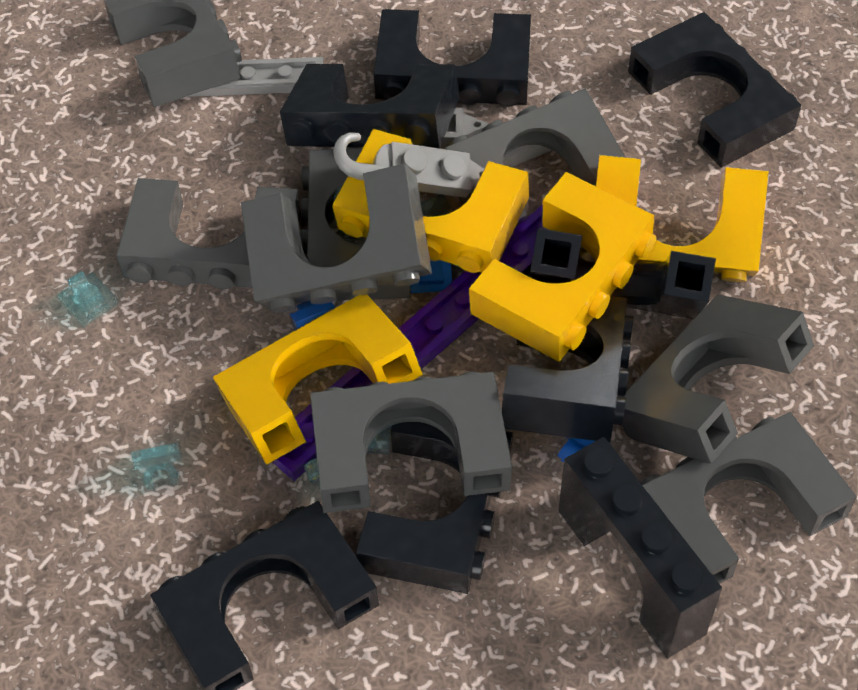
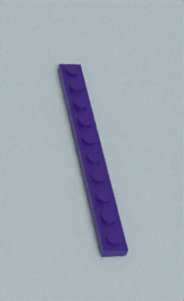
[272,205,549,481]

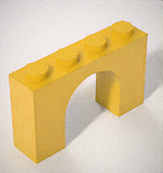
[332,129,529,273]
[596,155,769,282]
[469,172,656,362]
[213,295,423,465]

